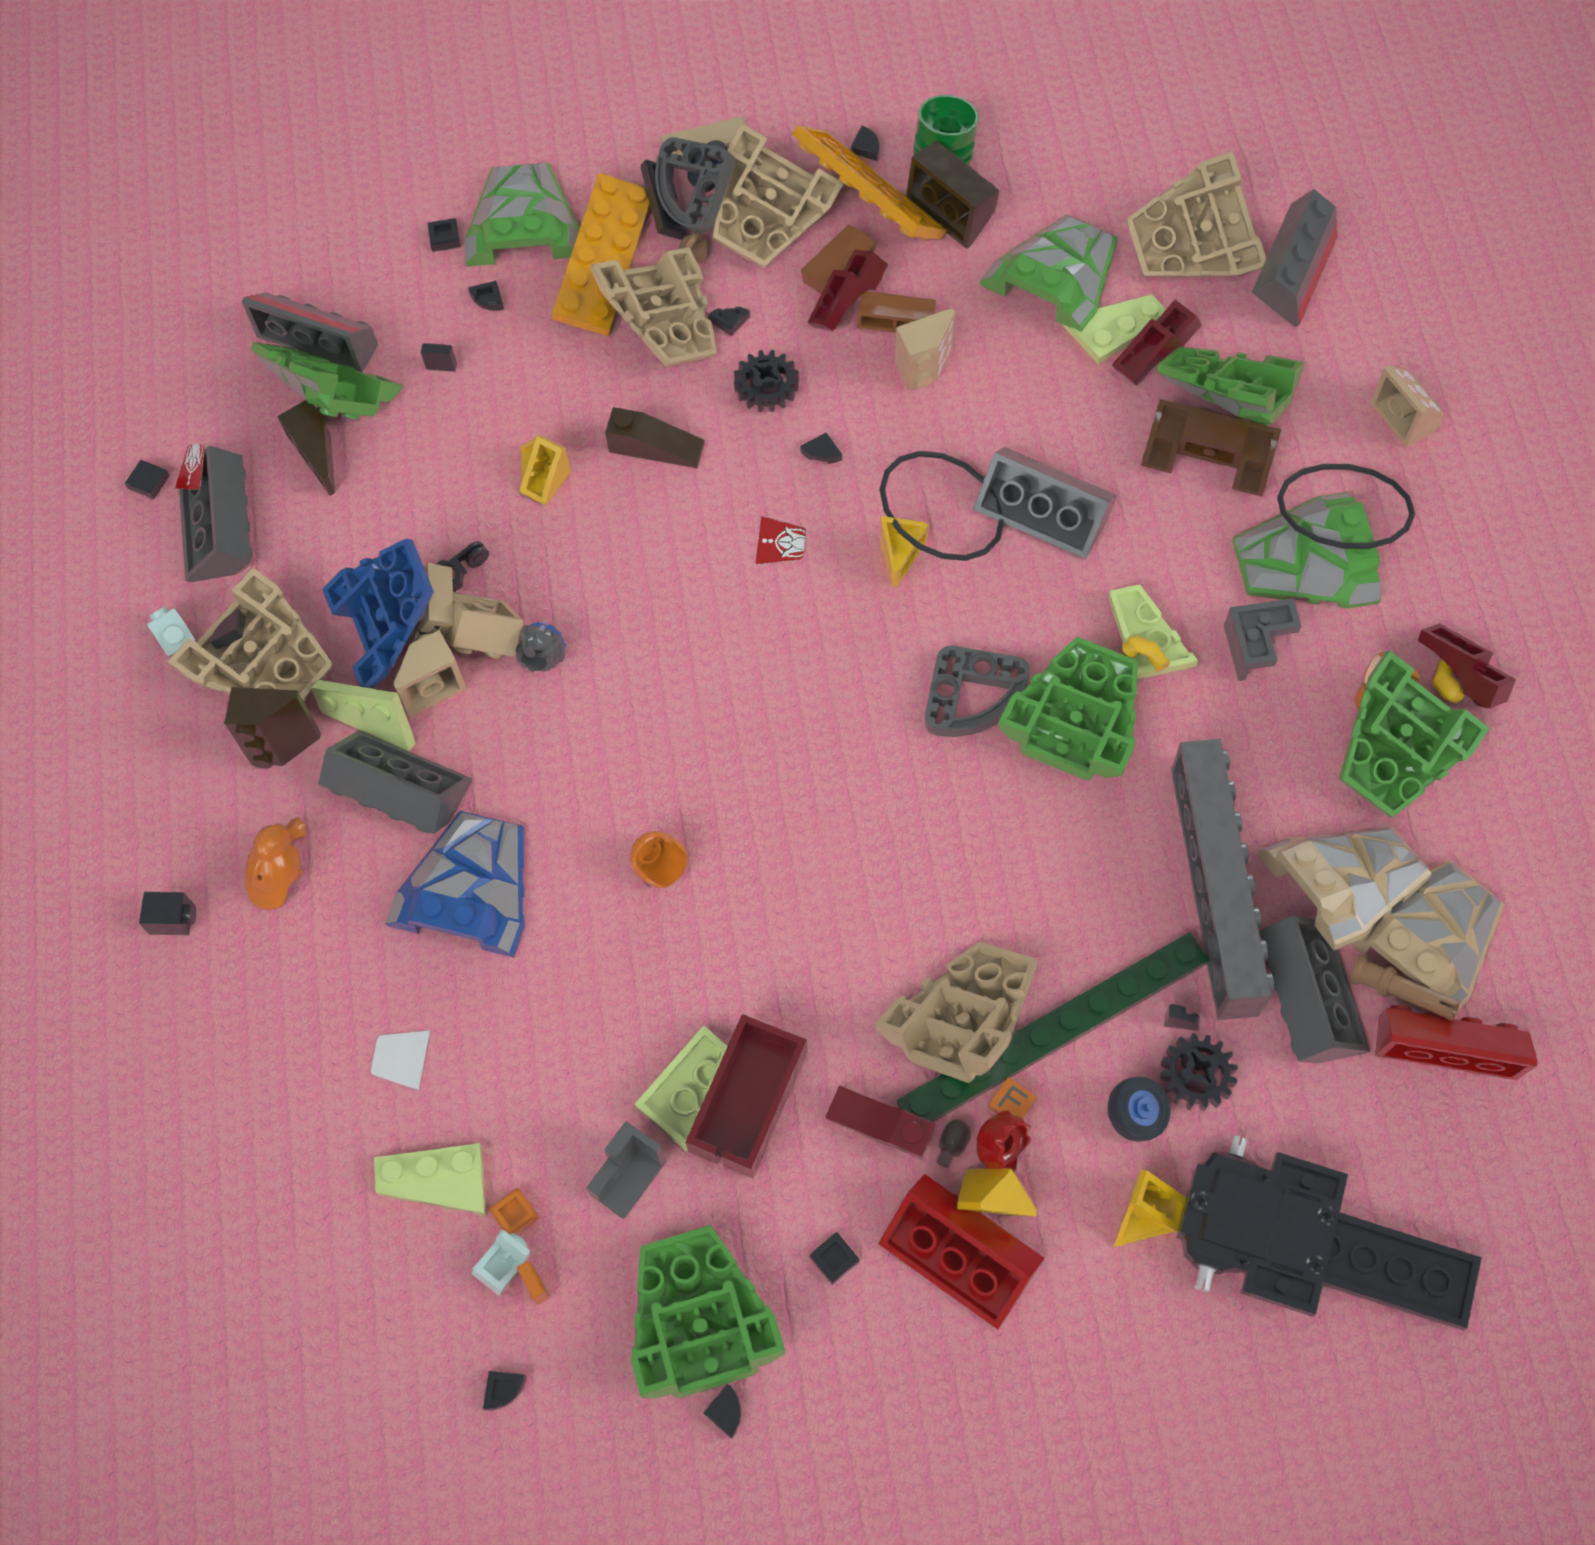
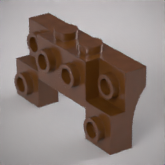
[1141,399,1281,497]

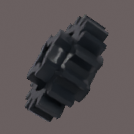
[734,350,799,412]
[1159,1033,1238,1112]

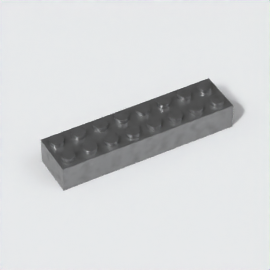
[1171,738,1274,1021]

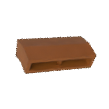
[801,224,876,294]
[857,291,936,333]

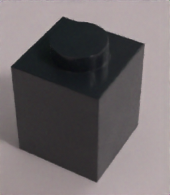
[139,892,196,935]

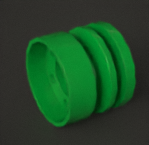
[913,95,979,165]

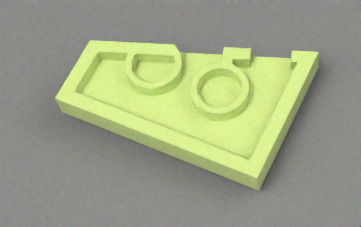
[1062,294,1166,365]
[1108,584,1198,679]
[311,680,416,751]
[634,1025,727,1152]
[374,1143,487,1216]

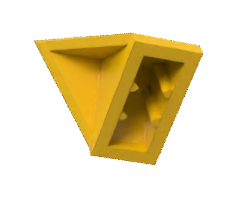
[519,435,571,505]
[880,516,929,587]
[957,1169,1037,1217]
[1113,1169,1186,1248]

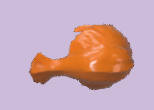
[245,817,307,910]

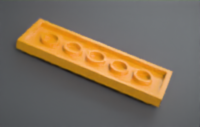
[792,125,947,240]
[551,172,650,337]

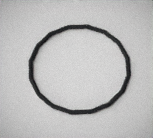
[879,451,1004,561]
[1277,464,1415,549]

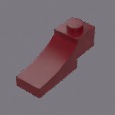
[808,249,888,332]
[1112,300,1202,385]
[1417,623,1516,709]
[825,1085,936,1160]

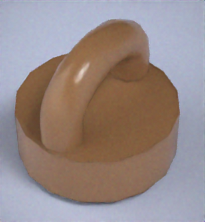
[679,232,708,264]

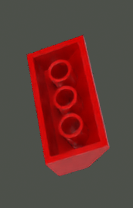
[1375,1005,1538,1080]
[878,1174,1045,1330]

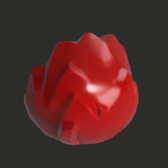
[976,1110,1031,1173]

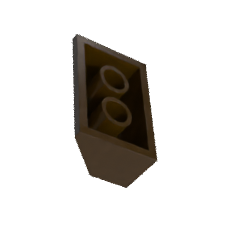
[906,140,1000,249]
[224,687,321,769]

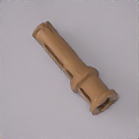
[1350,955,1460,1021]

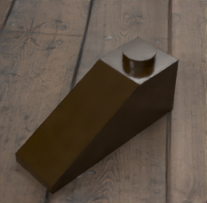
[277,400,335,496]
[605,407,705,468]

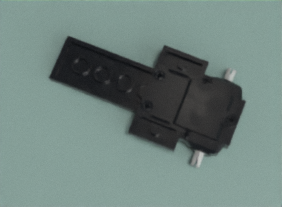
[1176,1136,1482,1331]

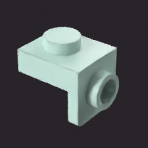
[147,606,196,657]
[471,1230,530,1296]

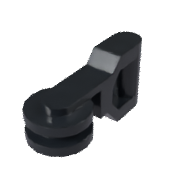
[436,541,489,592]

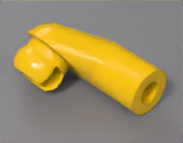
[1122,635,1170,672]
[1432,658,1464,703]

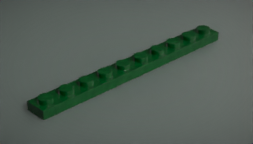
[897,932,1209,1122]

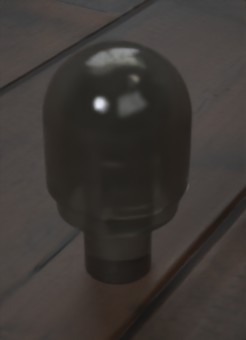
[936,1119,971,1168]

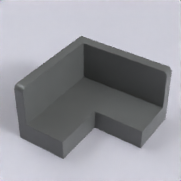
[1224,598,1301,681]
[586,1121,666,1218]

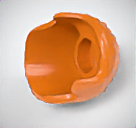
[630,831,688,888]

